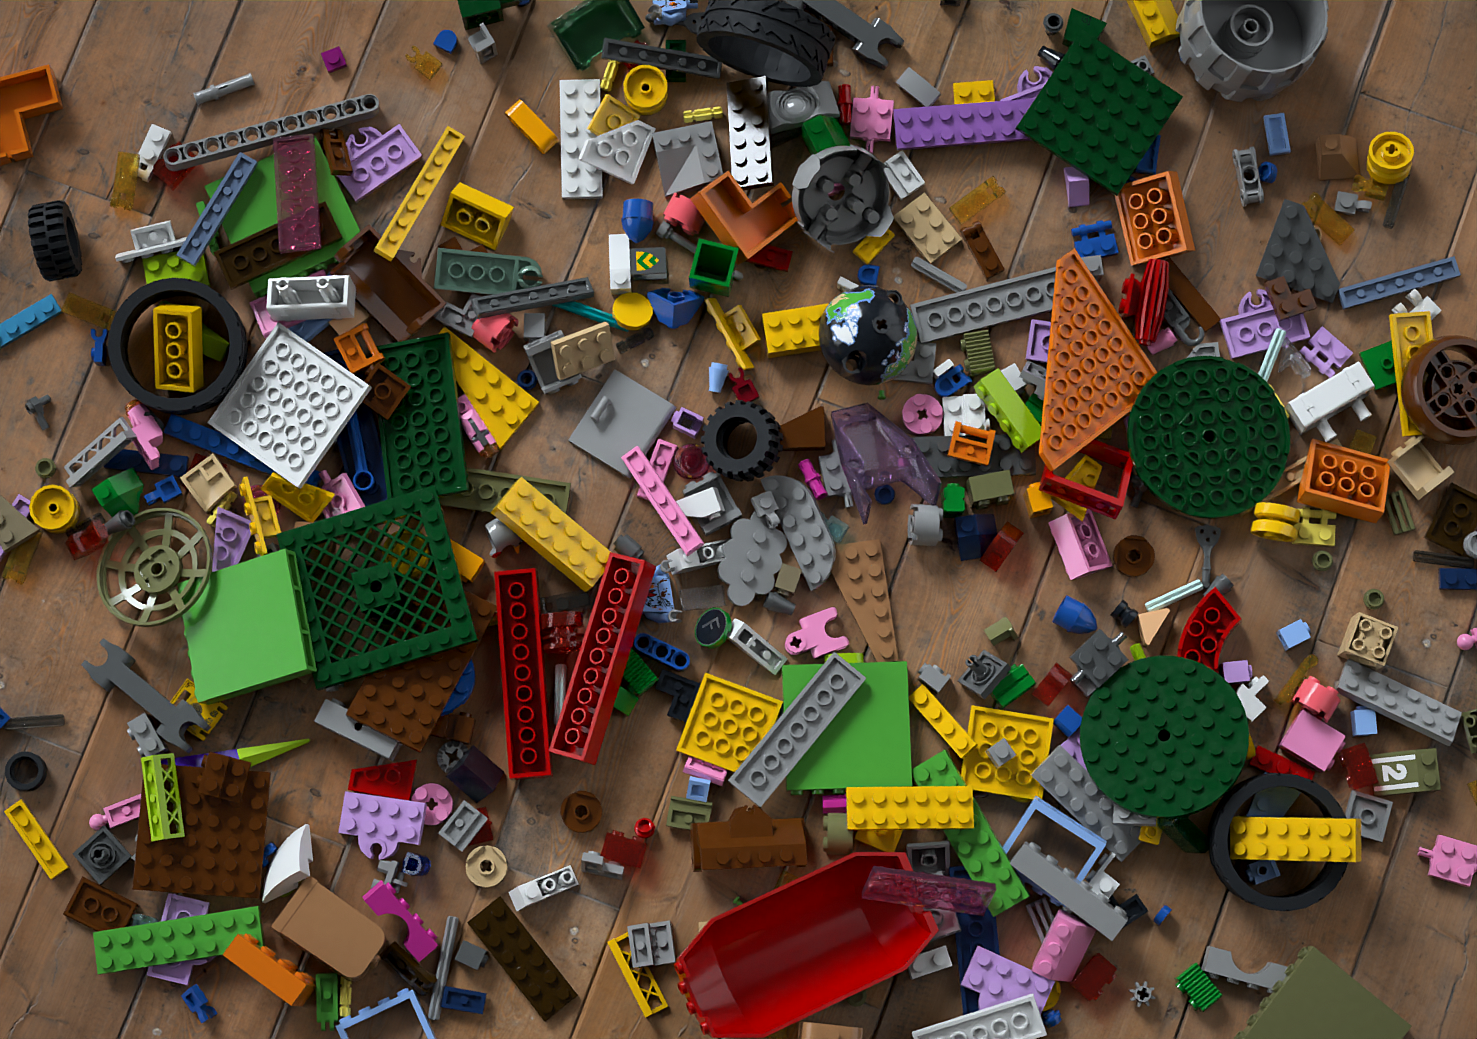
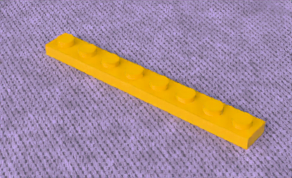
[374,126,465,261]

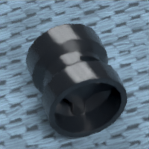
[1110,600,1139,628]

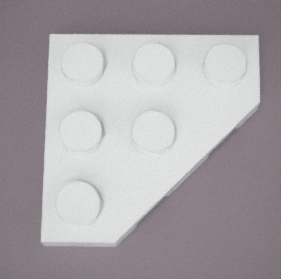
[578,120,656,184]

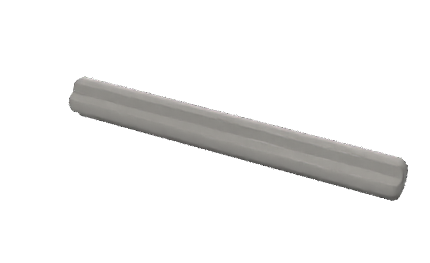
[428,916,459,1020]

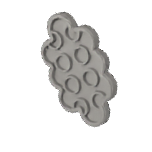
[717,511,787,606]

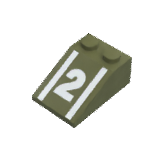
[1369,748,1441,796]

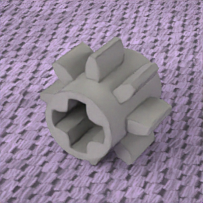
[1129,981,1155,1007]

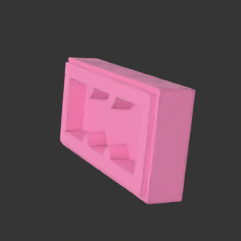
[683,756,728,786]

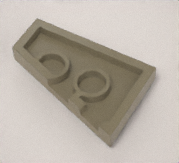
[0,495,42,553]

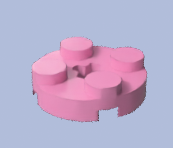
[902,394,943,435]
[411,783,453,826]

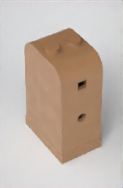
[271,876,386,982]
[797,1021,863,1039]

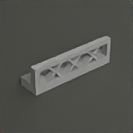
[64,417,137,488]

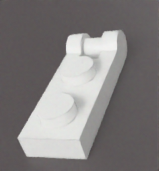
[129,124,172,182]

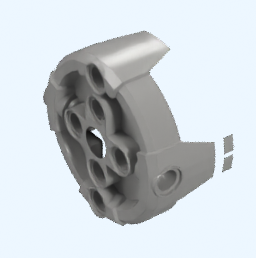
[792,145,894,253]

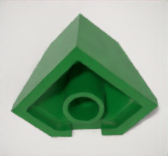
[91,468,144,517]

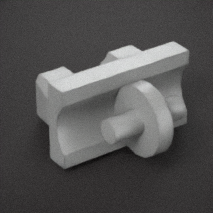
[370,860,408,893]

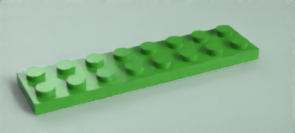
[912,750,1030,917]
[93,906,265,975]

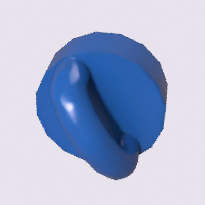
[1258,161,1277,183]

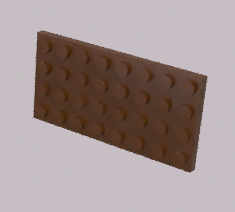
[346,573,497,753]

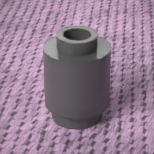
[613,534,644,559]

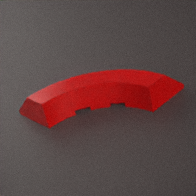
[1177,587,1242,674]

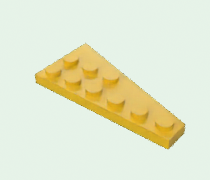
[439,327,539,450]

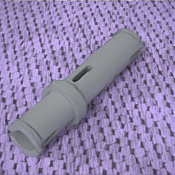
[193,73,255,105]

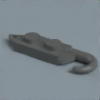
[1164,289,1204,346]

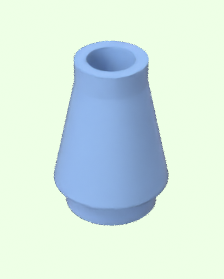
[709,362,729,393]

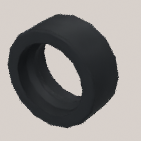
[5,751,47,792]

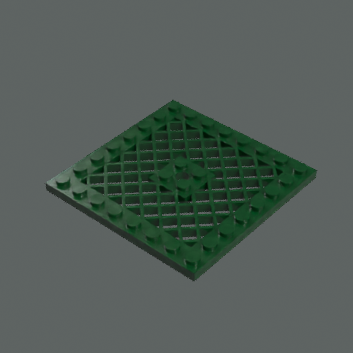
[276,485,478,691]

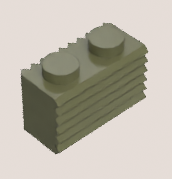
[960,330,995,377]

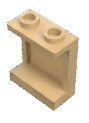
[1387,434,1454,500]

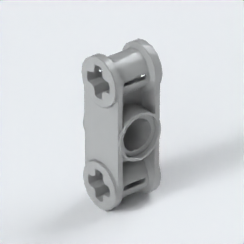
[1232,146,1264,207]

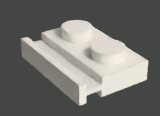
[883,150,925,200]

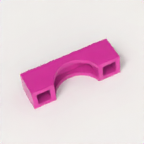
[362,880,438,962]

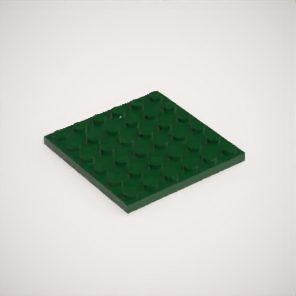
[1015,30,1183,196]

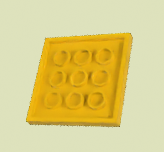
[676,673,783,773]
[961,705,1054,800]

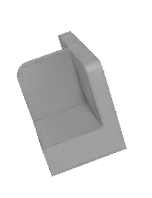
[468,23,498,64]

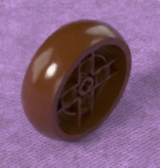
[1401,335,1477,445]

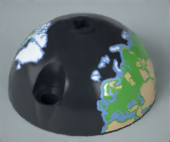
[819,286,917,386]

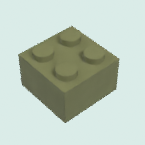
[966,470,1014,510]

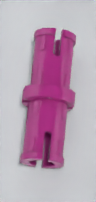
[798,459,828,500]

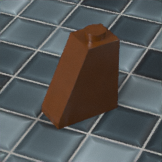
[779,406,825,452]

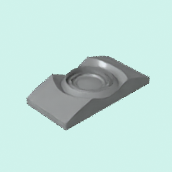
[768,81,840,134]

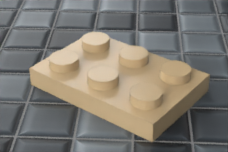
[893,192,962,264]
[551,321,615,380]

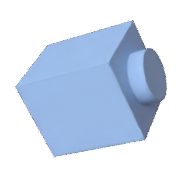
[1276,619,1311,651]
[1350,706,1377,737]

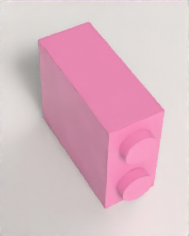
[1278,709,1345,773]

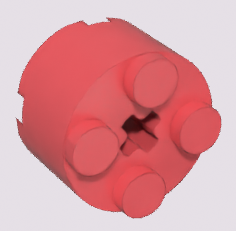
[663,193,706,237]
[471,313,518,353]
[1291,676,1341,723]

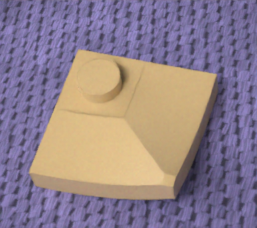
[180,454,237,513]

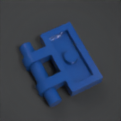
[1071,220,1119,258]

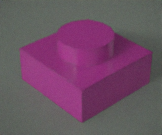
[321,46,347,73]

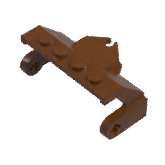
[330,224,447,342]
[690,805,807,872]

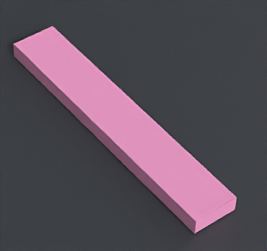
[621,446,704,556]

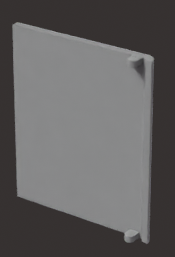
[568,369,677,479]

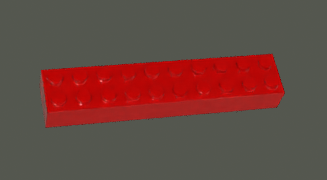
[549,552,656,765]
[494,568,553,780]

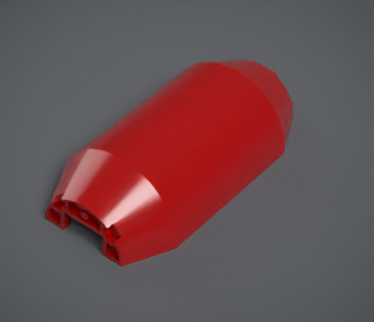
[674,852,939,1038]

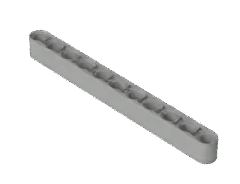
[163,94,379,171]

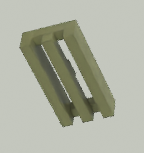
[1385,490,1415,535]

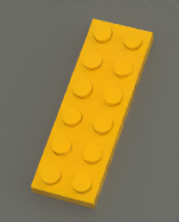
[1389,311,1443,437]
[846,786,974,830]

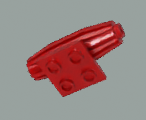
[1118,259,1169,346]

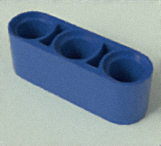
[634,633,690,672]

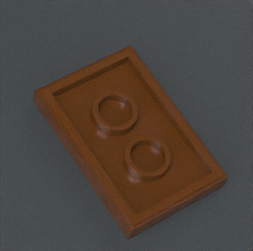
[63,876,139,932]

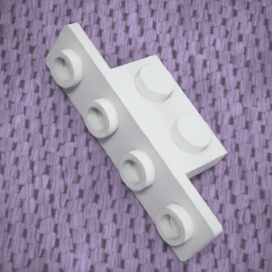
[115,220,187,263]
[1061,852,1120,914]

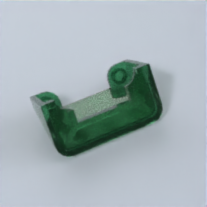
[547,0,645,71]

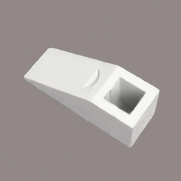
[666,539,730,575]
[508,865,578,911]

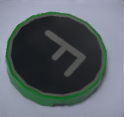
[695,608,732,649]

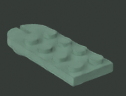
[434,248,543,295]

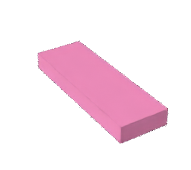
[637,439,678,501]

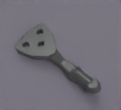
[645,12,705,35]
[1195,525,1221,590]

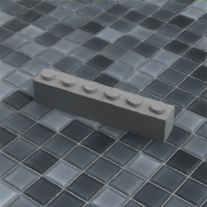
[1010,841,1128,941]

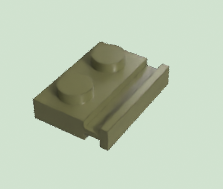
[666,796,712,830]

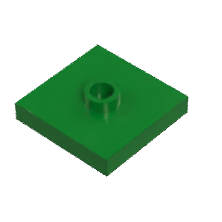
[1359,340,1396,391]

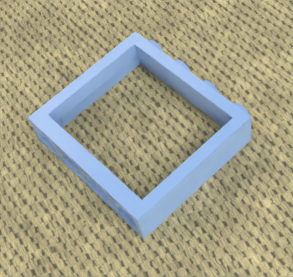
[1003,796,1107,907]
[335,988,437,1039]

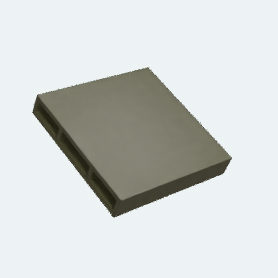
[1234,945,1412,1039]

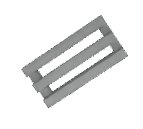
[1025,897,1054,943]

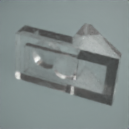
[1278,337,1311,379]

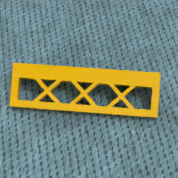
[607,932,668,1018]

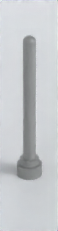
[656,221,743,281]

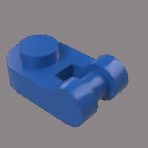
[935,364,972,397]

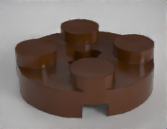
[1113,535,1155,577]
[560,791,602,833]

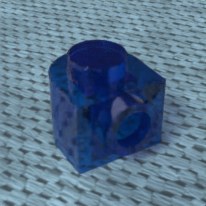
[401,852,431,876]

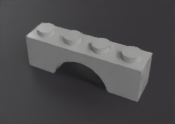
[1201,946,1287,993]

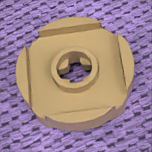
[466,846,508,888]

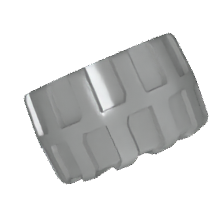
[1176,0,1329,102]

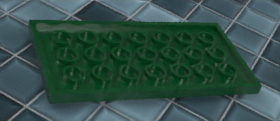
[371,332,469,499]

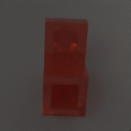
[65,519,109,561]
[980,521,1024,572]
[1032,662,1073,707]

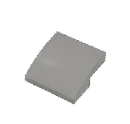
[627,920,676,968]

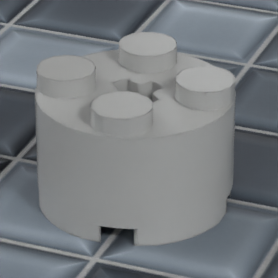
[908,504,943,546]

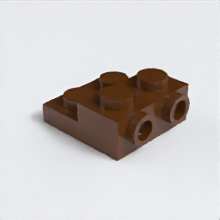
[362,363,411,420]
[195,751,251,803]

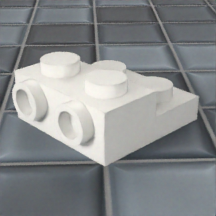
[942,394,990,436]

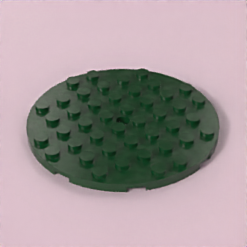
[1127,356,1290,519]
[1080,656,1249,819]

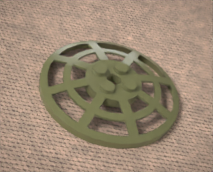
[97,508,213,627]

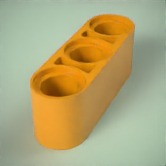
[505,99,559,154]

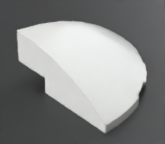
[262,824,313,903]

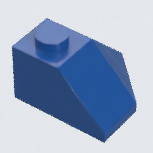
[647,288,704,329]

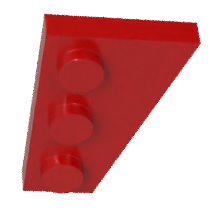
[348,759,418,801]

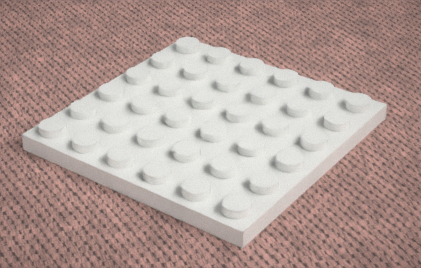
[207,322,372,489]

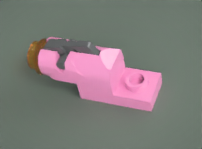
[458,394,499,460]
[125,399,164,470]

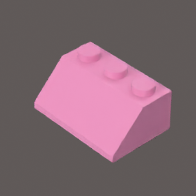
[1049,509,1113,580]
[1032,909,1097,982]

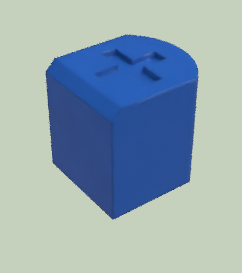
[1053,705,1082,738]

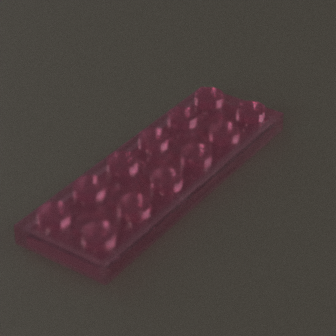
[273,134,321,253]
[862,866,996,916]

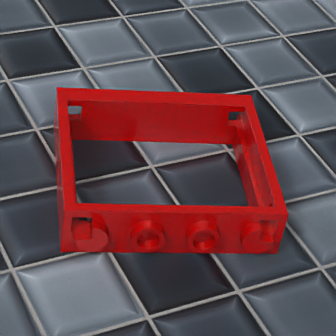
[1039,439,1133,520]

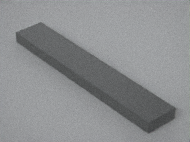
[601,38,722,79]
[471,277,594,319]

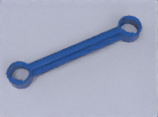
[346,411,375,492]

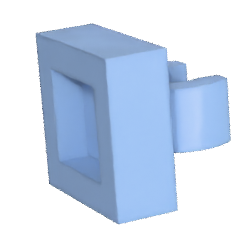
[686,776,711,802]

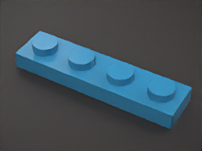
[0,294,63,349]

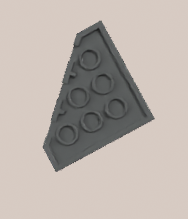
[1256,198,1340,303]

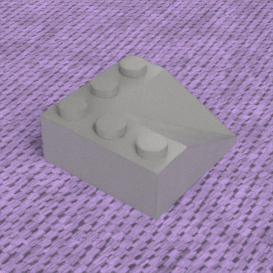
[652,121,723,197]

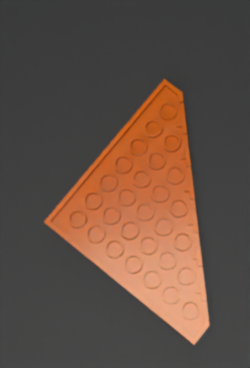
[1039,248,1157,471]

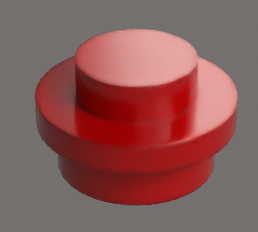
[634,818,655,838]

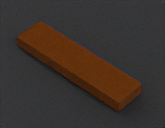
[1165,257,1221,333]

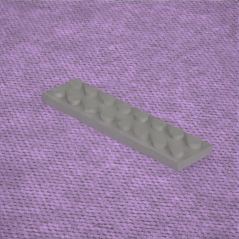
[910,267,1056,344]
[728,652,866,808]

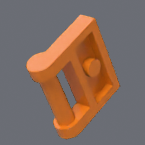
[333,323,385,375]
[947,421,996,466]

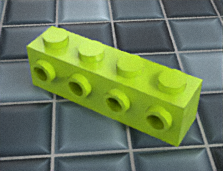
[973,368,1041,453]

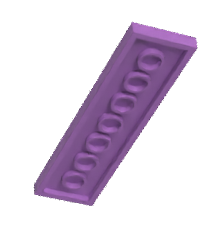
[893,98,1035,150]

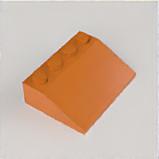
[1115,171,1195,266]
[1297,439,1390,524]

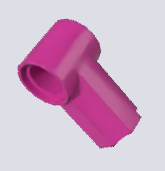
[822,793,846,814]

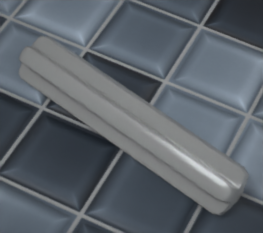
[911,257,967,293]

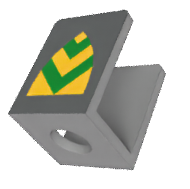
[630,247,667,281]

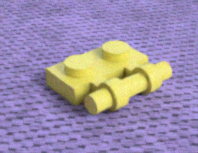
[1292,507,1336,547]

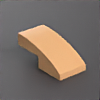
[328,301,372,335]

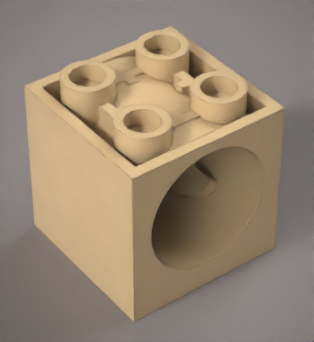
[1337,612,1398,670]

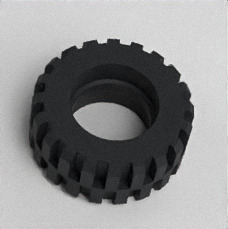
[28,200,82,282]
[701,400,783,482]

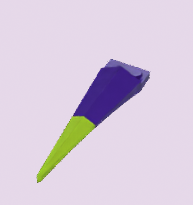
[161,739,310,767]

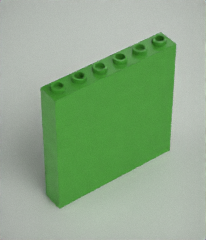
[204,136,360,298]
[177,549,317,705]
[781,661,912,795]

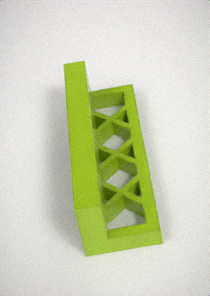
[141,753,185,841]

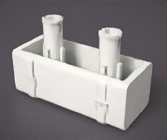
[266,275,356,322]
[1284,362,1375,442]

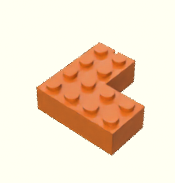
[0,64,63,166]
[690,170,798,265]
[223,933,316,1006]

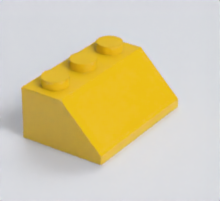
[1126,0,1180,49]
[441,182,514,250]

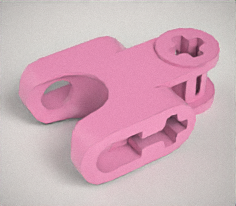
[785,607,850,659]

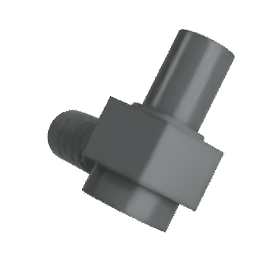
[25,394,51,430]
[1129,474,1148,508]

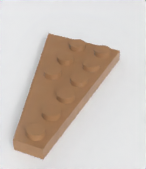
[831,539,898,662]

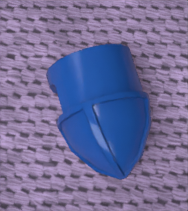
[621,199,654,243]
[1052,595,1097,634]

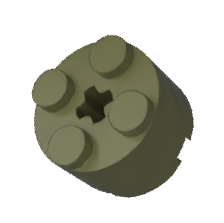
[823,813,853,855]

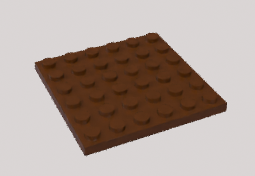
[132,764,271,899]

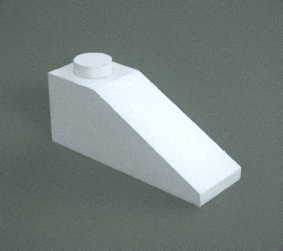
[609,234,632,295]
[657,487,725,520]
[726,618,787,675]

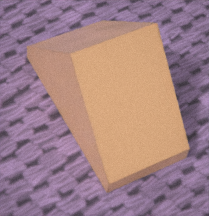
[1136,608,1170,647]

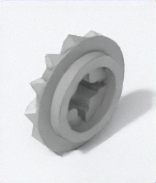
[437,741,468,773]

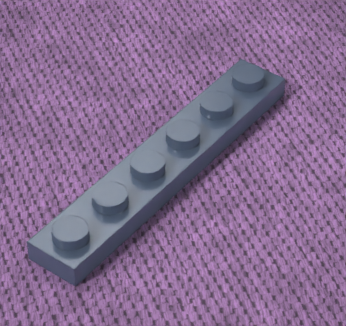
[177,152,258,267]
[1337,256,1461,310]

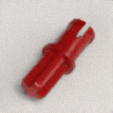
[837,84,853,125]

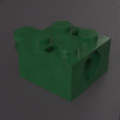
[457,0,520,30]

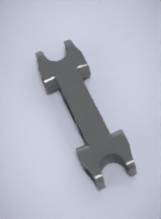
[780,0,904,70]
[81,638,211,753]

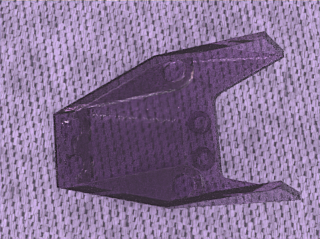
[831,402,942,525]

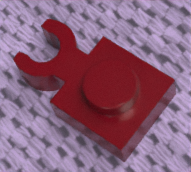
[729,368,760,402]

